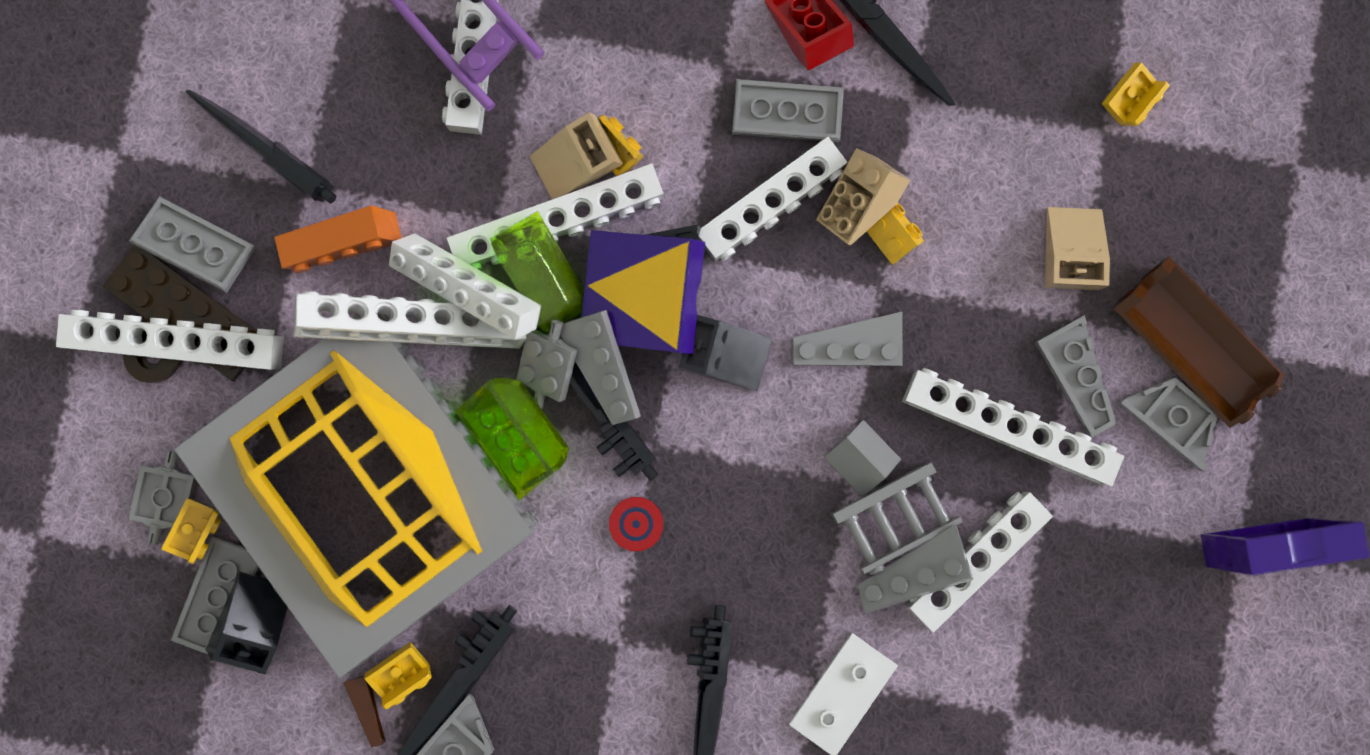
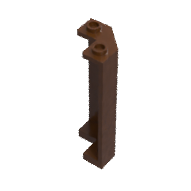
[1114,256,1285,428]

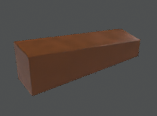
[343,676,386,748]

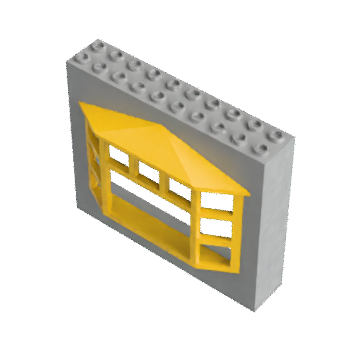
[174,314,539,678]

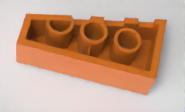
[274,205,401,273]

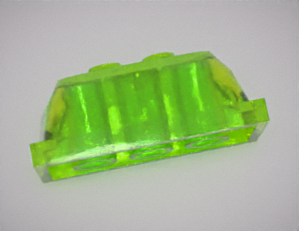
[490,210,585,333]
[455,378,569,500]

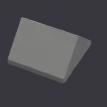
[824,420,901,497]

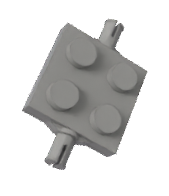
[516,320,578,409]
[128,451,197,545]

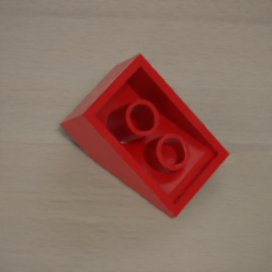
[765,0,854,71]

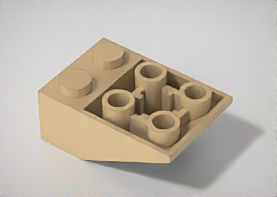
[530,113,623,199]
[816,148,910,245]
[1045,207,1110,290]

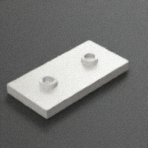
[789,632,898,755]

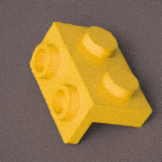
[1102,62,1170,126]
[599,114,644,176]
[866,203,924,265]
[161,497,222,564]
[364,642,431,710]

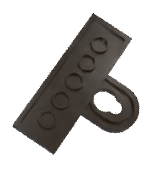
[102,245,257,383]

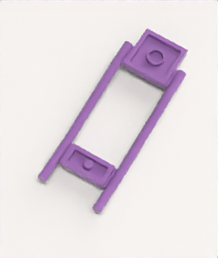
[388,0,544,112]

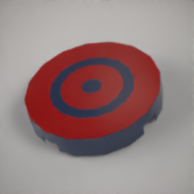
[609,497,663,551]

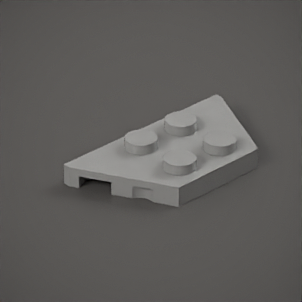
[1117,377,1218,471]
[417,694,494,755]

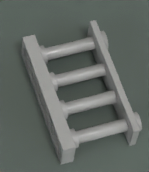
[831,463,963,575]

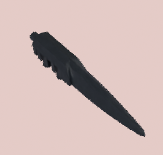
[840,0,956,106]
[186,90,337,204]
[536,324,658,481]
[397,605,517,755]
[687,605,733,755]

